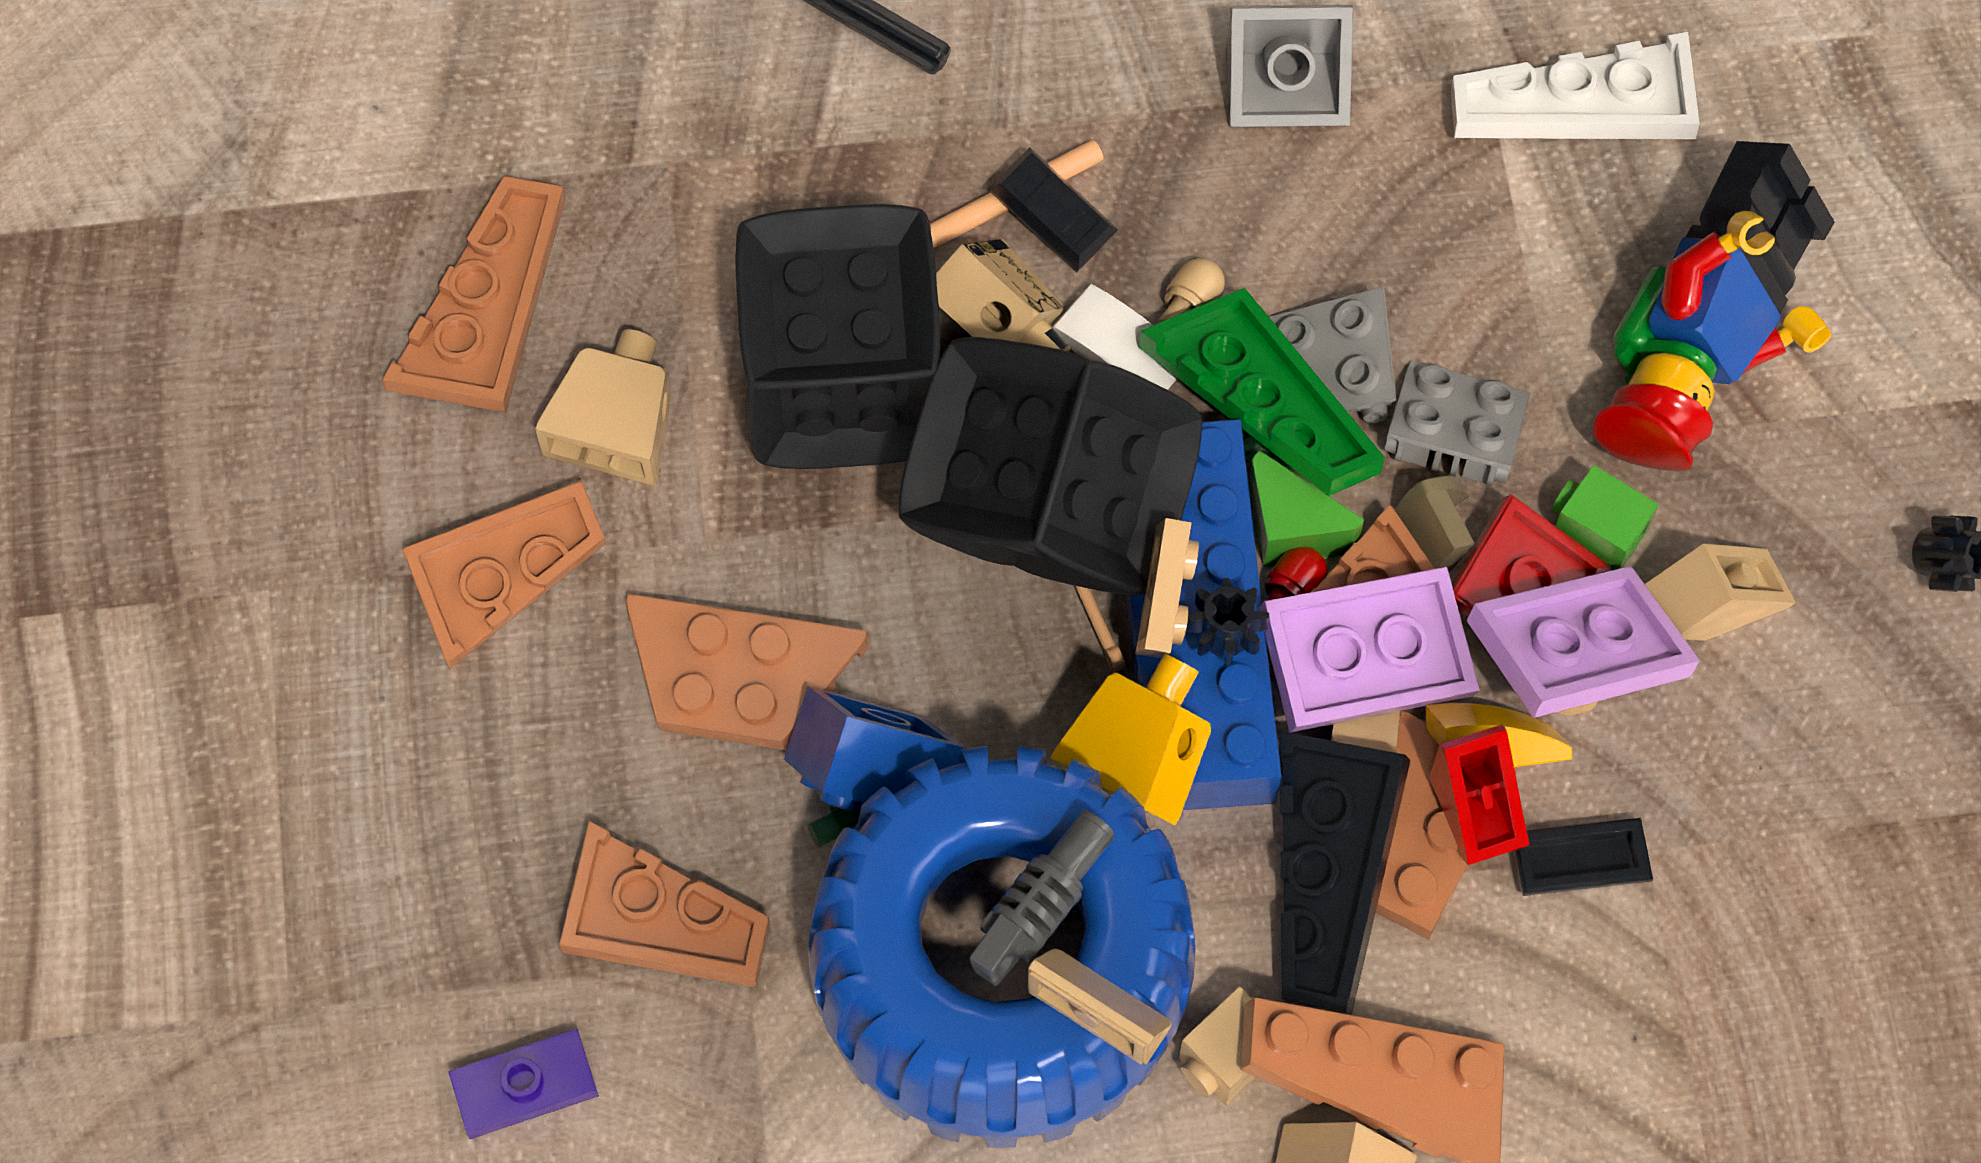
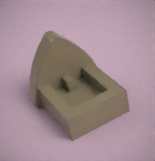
[1395,476,1475,573]

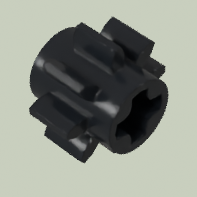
[1912,515,1981,592]
[1186,578,1269,666]

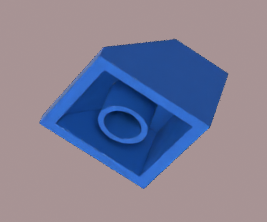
[784,686,967,811]

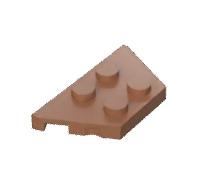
[626,594,870,750]

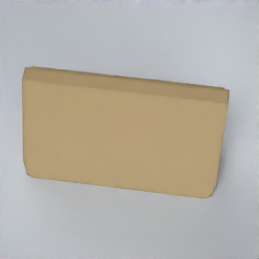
[1028,949,1171,1065]

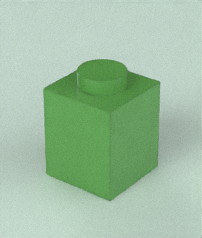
[1551,464,1659,571]

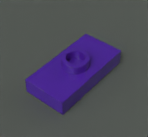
[448,1029,599,1139]

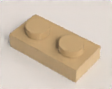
[1136,518,1199,658]

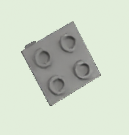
[1270,287,1397,423]
[1384,361,1530,486]

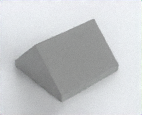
[1226,4,1353,127]

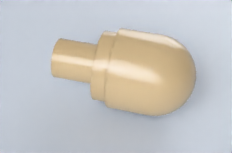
[1158,258,1225,323]

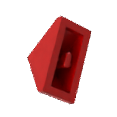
[1429,724,1530,865]

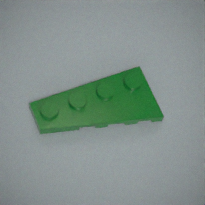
[1138,288,1385,496]

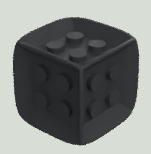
[735,204,940,469]
[899,337,1202,595]

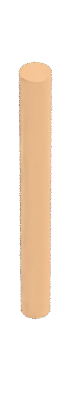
[930,139,1104,249]

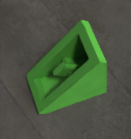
[1248,450,1364,566]

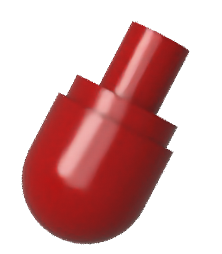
[1264,547,1328,602]

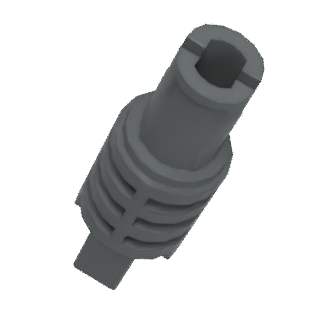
[970,810,1115,986]

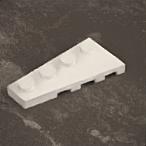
[1451,32,1700,139]

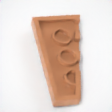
[382,176,566,412]

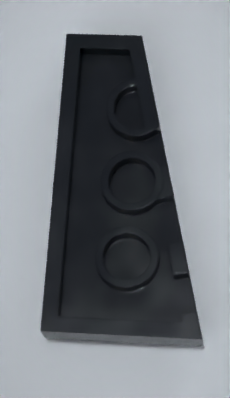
[1280,731,1411,1015]

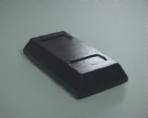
[988,147,1118,273]
[1514,818,1653,896]

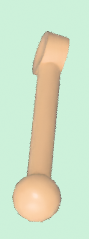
[1075,586,1126,673]

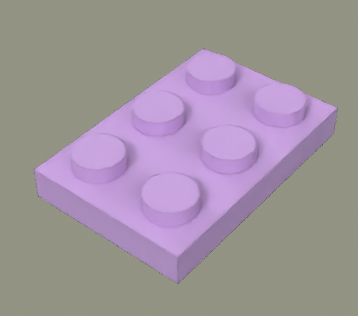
[1467,566,1700,718]
[1258,567,1480,733]

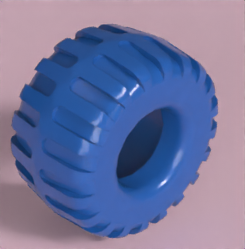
[808,746,1196,1148]

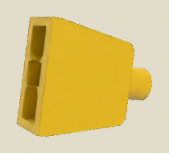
[1050,653,1211,825]

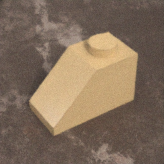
[1645,544,1796,641]

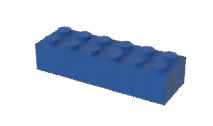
[1125,420,1281,813]

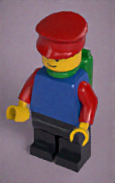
[1593,141,1835,471]

